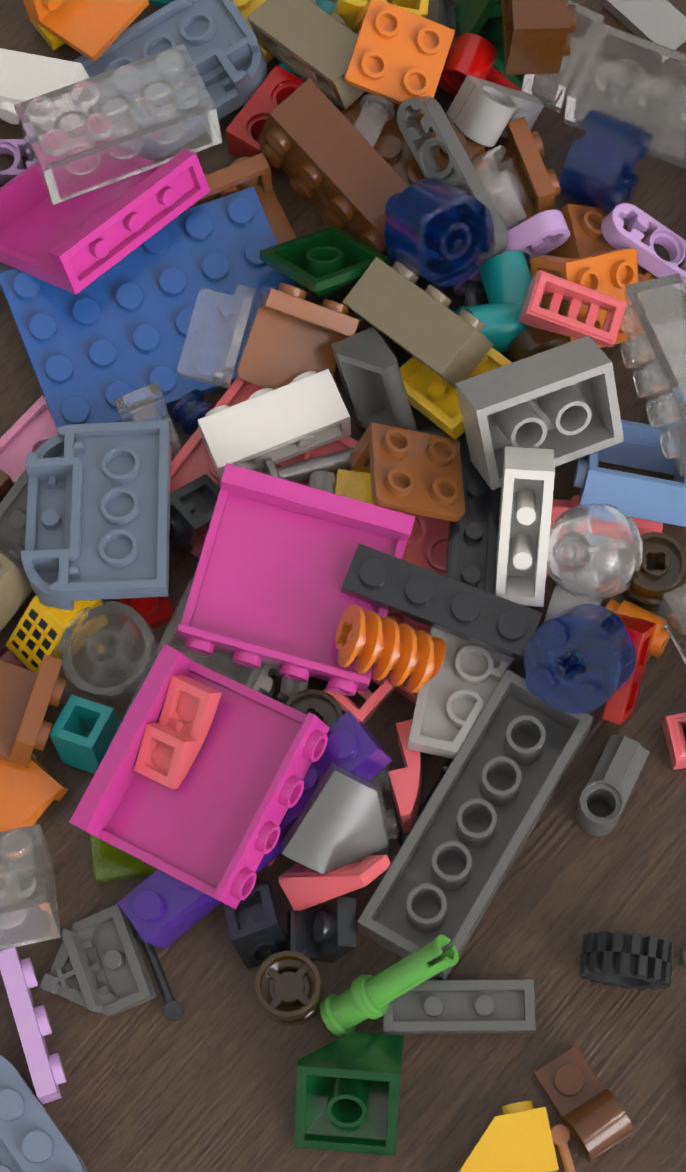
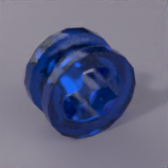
[170,389,215,435]

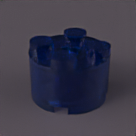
[559,109,653,213]
[384,178,494,287]
[524,604,637,714]

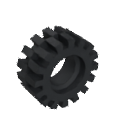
[579,931,674,990]

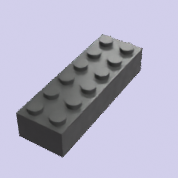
[357,669,593,980]

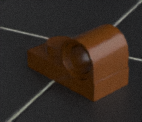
[533,1045,634,1162]

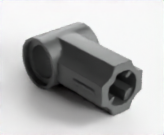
[576,734,650,837]

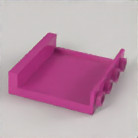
[0,118,210,295]
[177,463,415,696]
[69,644,330,910]

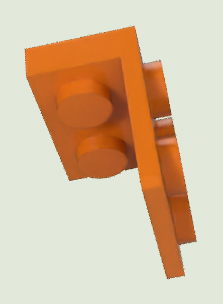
[23,0,149,61]
[344,0,455,114]
[530,247,641,348]

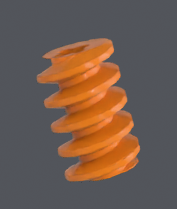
[335,604,446,694]

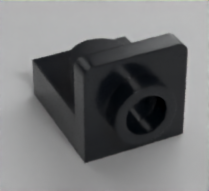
[169,474,220,556]
[223,879,287,969]
[287,896,357,963]

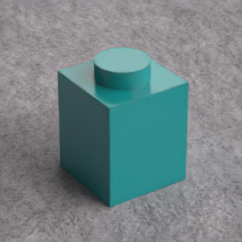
[49,694,121,774]

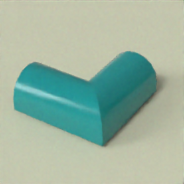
[454,251,542,352]

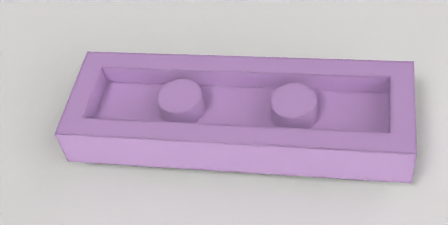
[0,946,67,1104]

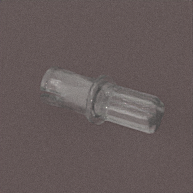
[354,93,395,148]

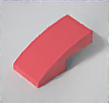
[134,675,222,789]
[389,719,422,834]

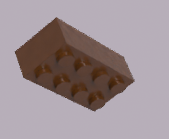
[500,0,576,75]
[257,78,435,265]

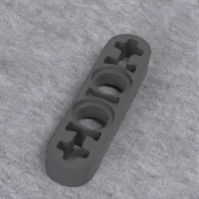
[397,96,508,261]

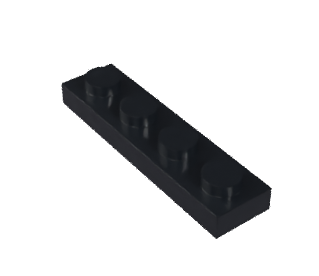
[341,543,543,662]

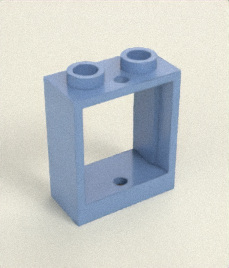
[573,419,686,527]

